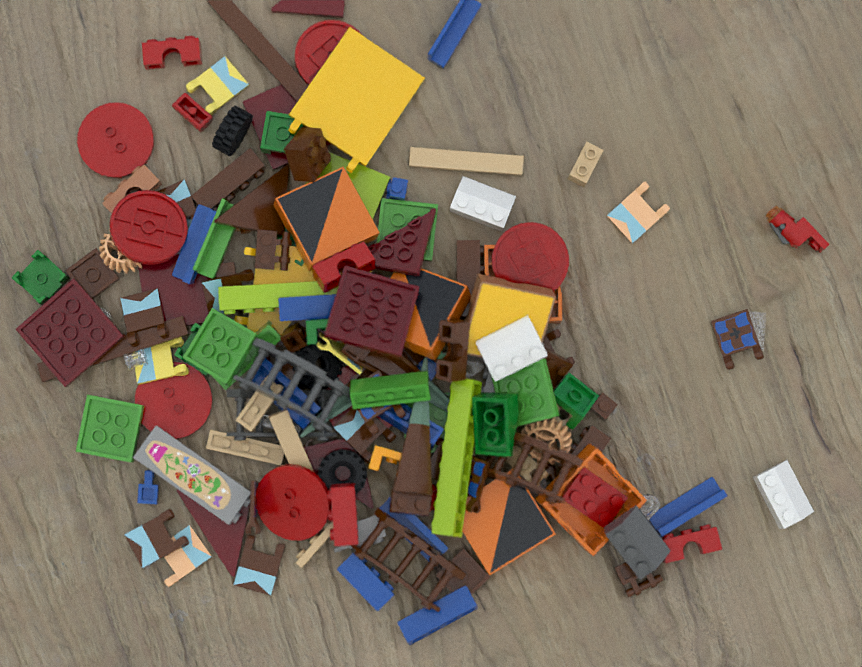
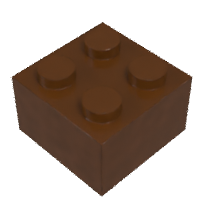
[284,127,331,182]

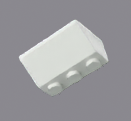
[449,176,516,232]
[475,315,548,382]
[753,460,814,529]

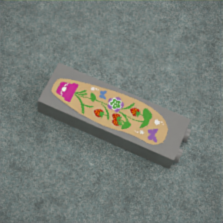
[133,426,251,525]

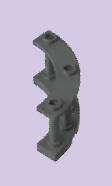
[233,338,350,432]
[226,389,337,441]

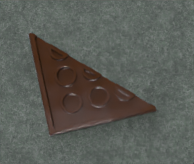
[214,165,289,237]

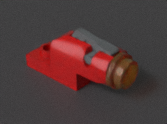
[765,205,830,252]

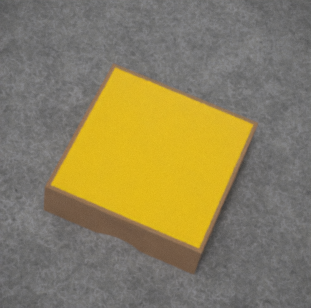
[464,274,556,358]

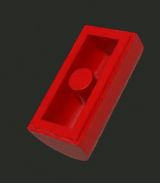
[172,93,213,132]

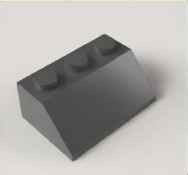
[604,505,671,580]

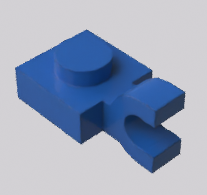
[137,470,159,504]

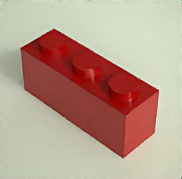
[327,483,359,546]

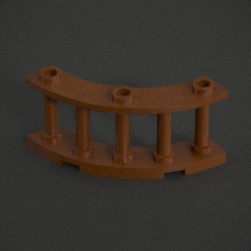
[485,432,583,505]
[350,508,467,612]

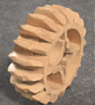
[99,230,142,274]
[521,417,572,465]

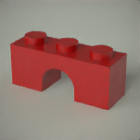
[142,36,202,70]
[312,242,375,293]
[662,524,722,563]

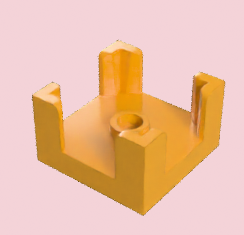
[369,445,401,471]

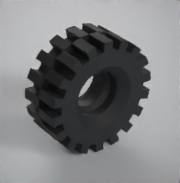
[212,105,253,157]
[292,341,343,389]
[318,449,367,495]

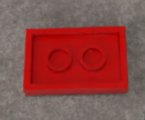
[560,467,628,529]

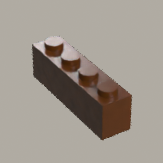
[191,148,266,211]
[456,240,484,319]

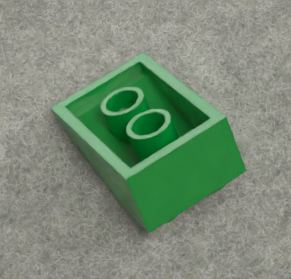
[472,392,519,457]

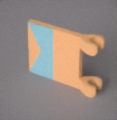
[607,182,670,244]
[164,525,212,587]

